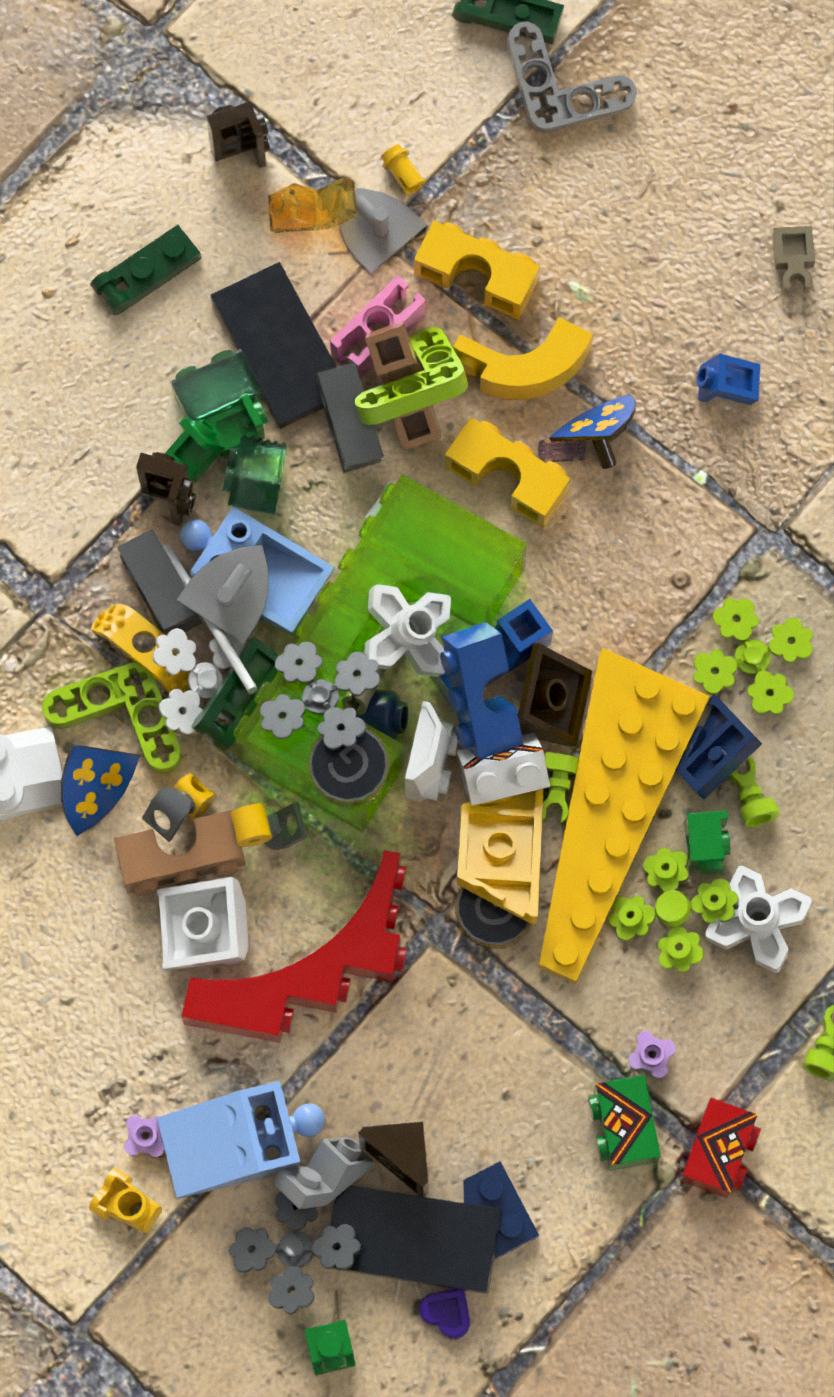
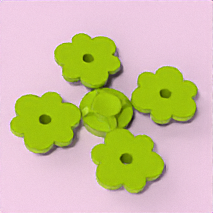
[693,598,813,715]
[609,847,739,973]

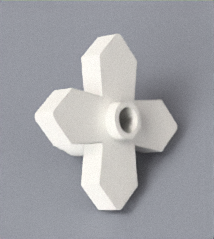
[364,584,451,677]
[705,866,812,973]

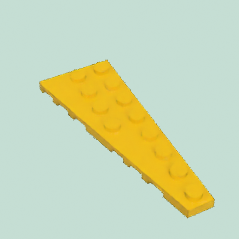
[538,648,710,985]

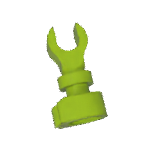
[542,752,579,825]
[728,756,780,828]
[802,1005,834,1082]

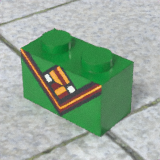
[588,1075,661,1171]

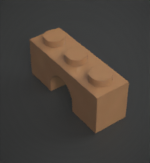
[365,321,442,451]
[114,810,246,896]

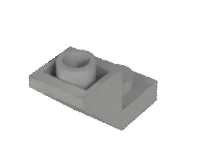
[273,1136,374,1209]

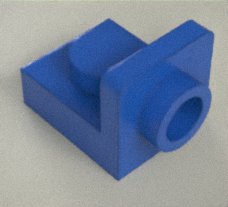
[696,354,760,405]

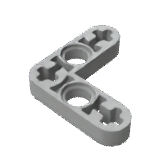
[507,22,637,133]

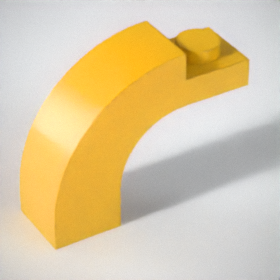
[453,317,593,400]

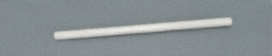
[163,544,257,694]

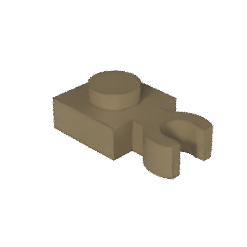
[772,226,815,294]

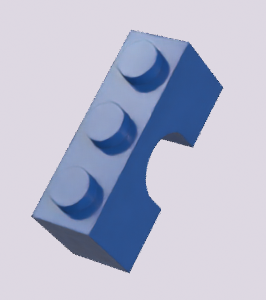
[430,599,553,709]
[440,622,523,759]

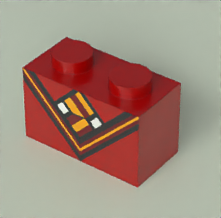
[680,1097,761,1198]

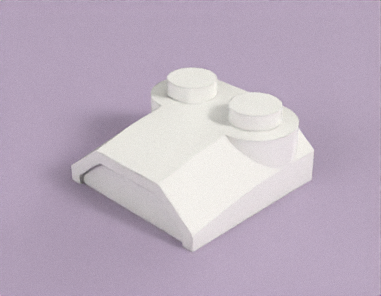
[405,701,459,802]
[0,727,62,820]
[156,877,249,971]

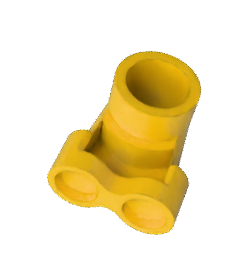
[89,1168,162,1233]

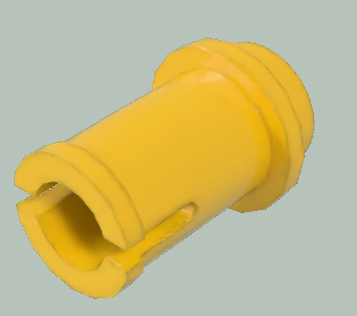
[381,144,426,196]

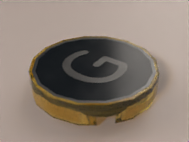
[308,728,390,806]
[455,887,532,949]

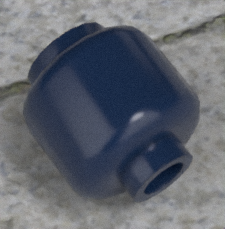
[355,689,408,743]

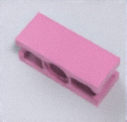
[330,275,426,379]

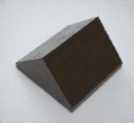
[517,643,592,746]
[358,1122,428,1197]

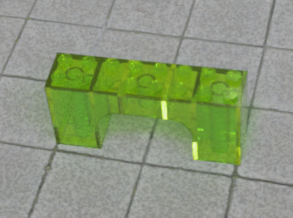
[233,474,527,833]

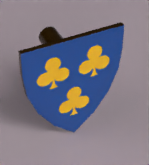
[549,394,636,469]
[61,744,140,836]

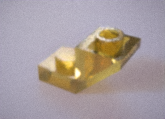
[268,177,357,233]

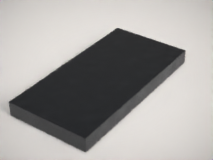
[210,262,337,429]
[330,1185,503,1294]

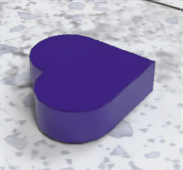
[419,1289,470,1340]

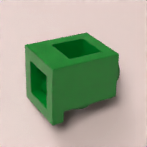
[684,810,730,875]
[304,1320,356,1376]

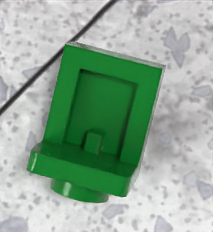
[205,393,268,458]
[165,417,225,483]

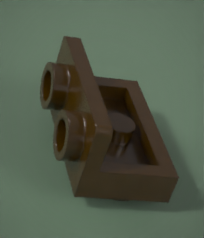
[206,101,270,168]
[136,452,196,526]

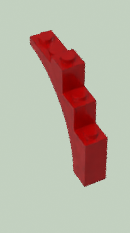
[182,850,407,1043]

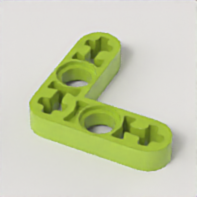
[355,327,468,425]
[42,662,182,774]

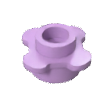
[628,1031,676,1078]
[124,1115,164,1157]

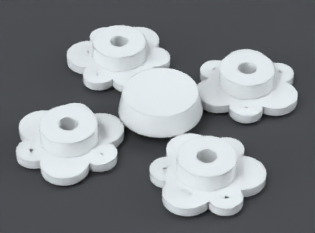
[152,628,260,734]

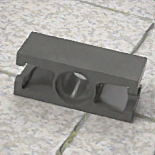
[315,362,384,473]
[118,529,202,635]

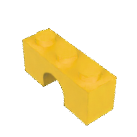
[414,220,540,320]
[445,417,570,529]

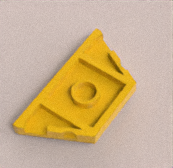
[457,788,544,924]

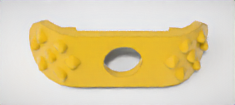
[91,604,191,693]

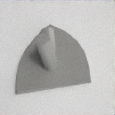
[337,188,428,274]
[177,545,268,644]

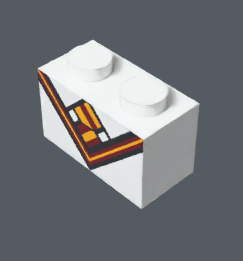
[456,732,550,806]

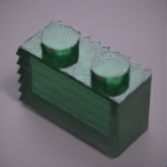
[170,349,263,421]
[222,434,287,515]

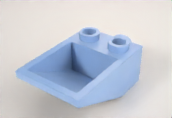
[180,507,335,634]
[157,1081,326,1199]

